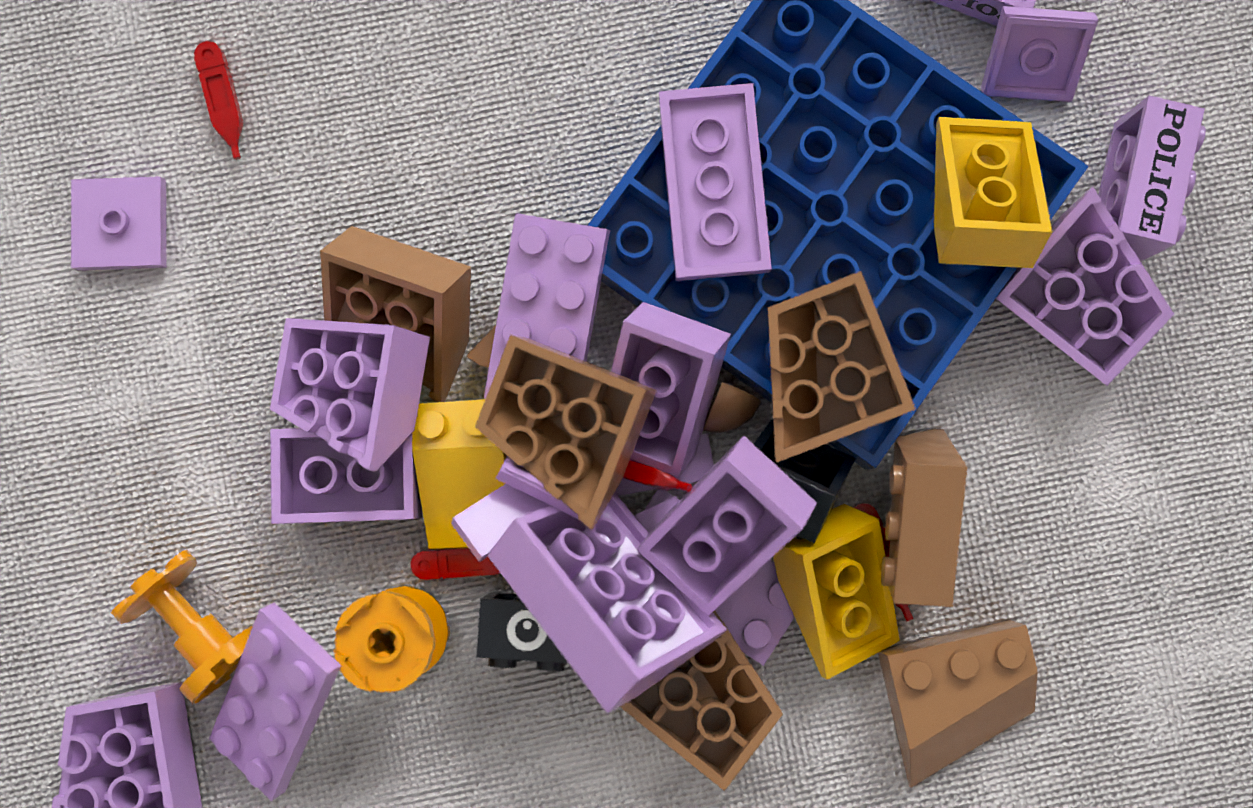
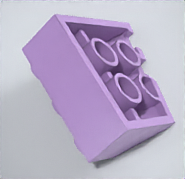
[996,186,1174,386]
[270,318,430,472]
[52,682,202,808]

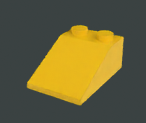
[934,117,1052,268]
[412,399,507,549]
[773,504,900,680]

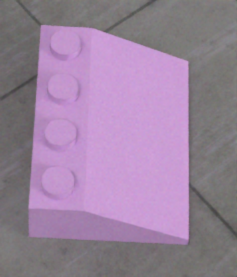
[487,493,727,714]

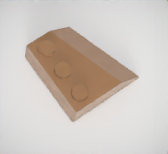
[320,226,471,402]
[768,271,916,463]
[475,335,657,530]
[881,429,968,607]
[620,610,783,791]
[878,620,1038,788]

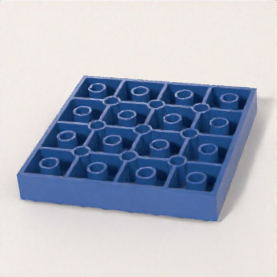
[587,0,1089,470]

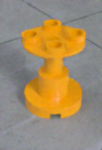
[111,550,253,704]
[334,585,450,692]

